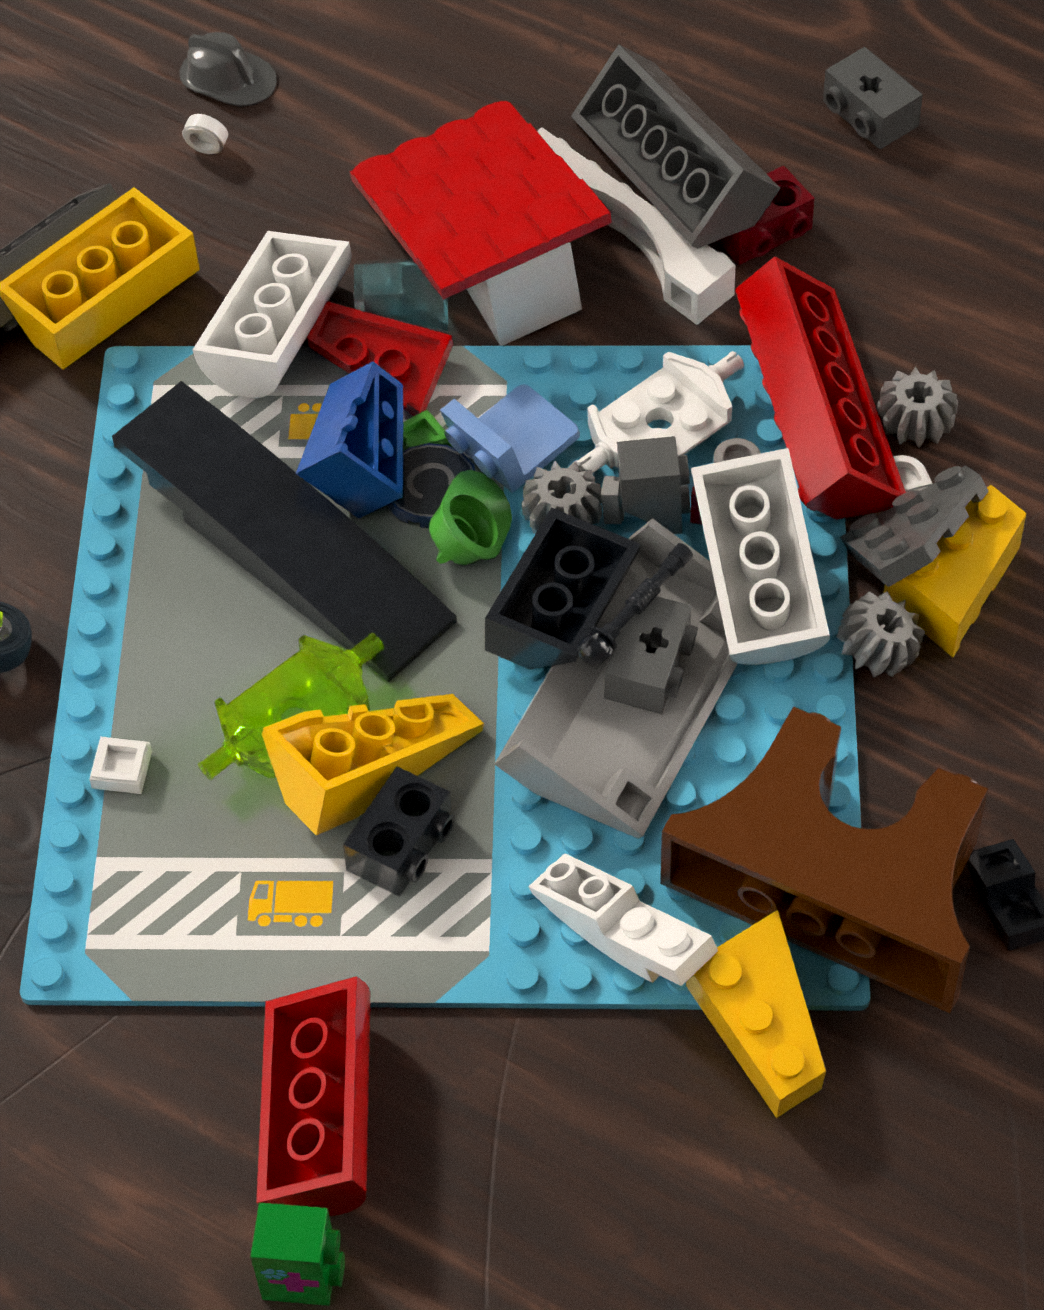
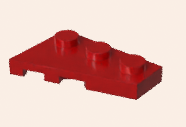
[307,301,453,416]

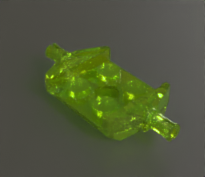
[198,633,385,781]

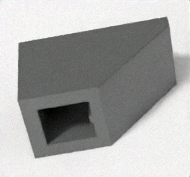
[617,436,691,534]

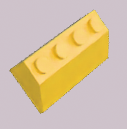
[0,187,200,370]

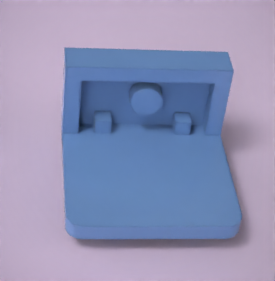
[440,384,580,493]

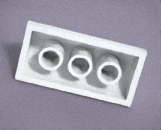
[192,231,352,398]
[691,448,830,665]

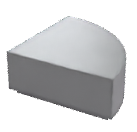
[601,476,625,524]

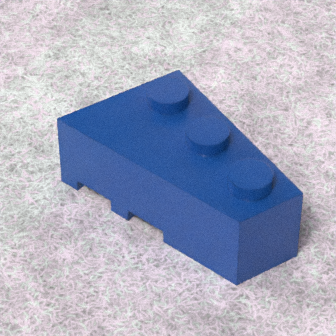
[296,362,403,519]

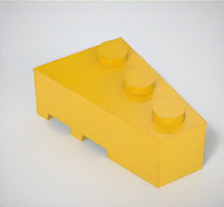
[884,485,1027,658]

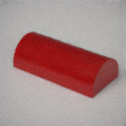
[256,976,371,1217]

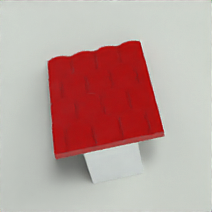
[349,101,612,346]

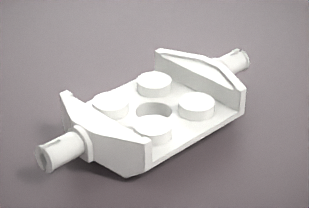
[575,351,744,473]

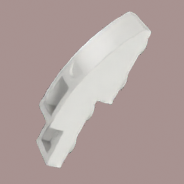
[529,854,718,986]

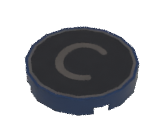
[387,443,475,528]

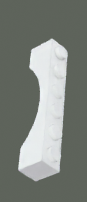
[537,128,736,325]

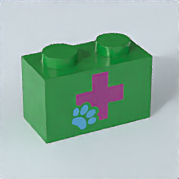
[250,1203,345,1306]

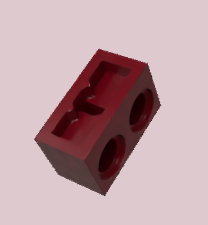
[717,165,815,265]

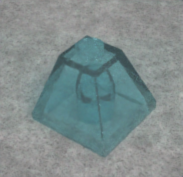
[354,258,449,331]

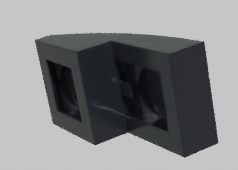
[967,839,1044,951]

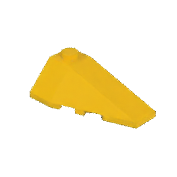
[262,694,484,835]

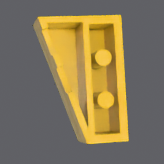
[686,910,826,1118]

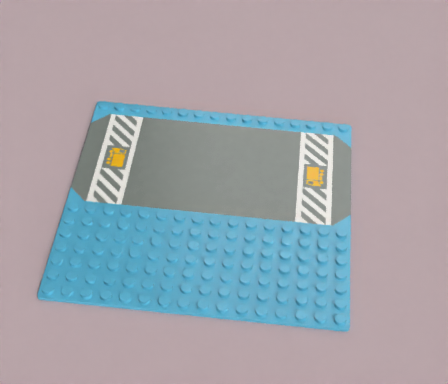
[20,345,870,1011]

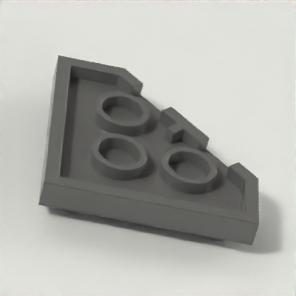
[840,465,989,587]

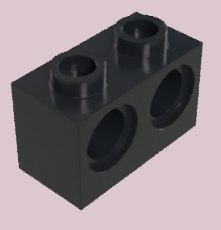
[343,766,455,897]

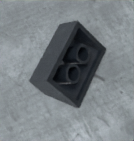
[485,507,641,669]

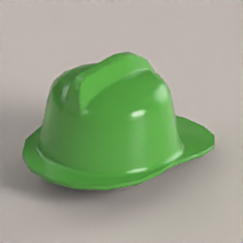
[429,470,512,566]

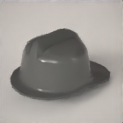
[179,32,277,106]

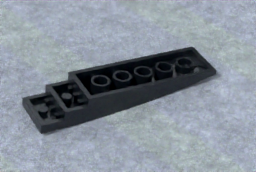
[112,381,457,682]

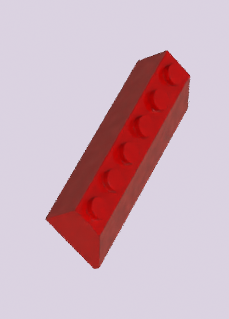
[735,256,906,520]

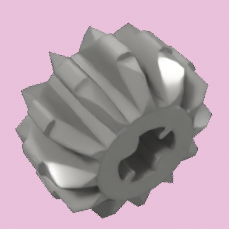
[877,366,958,448]
[522,461,602,534]
[836,591,925,677]

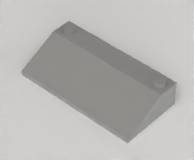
[494,518,738,839]

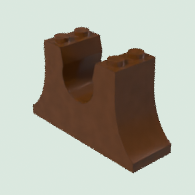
[660,706,988,1013]

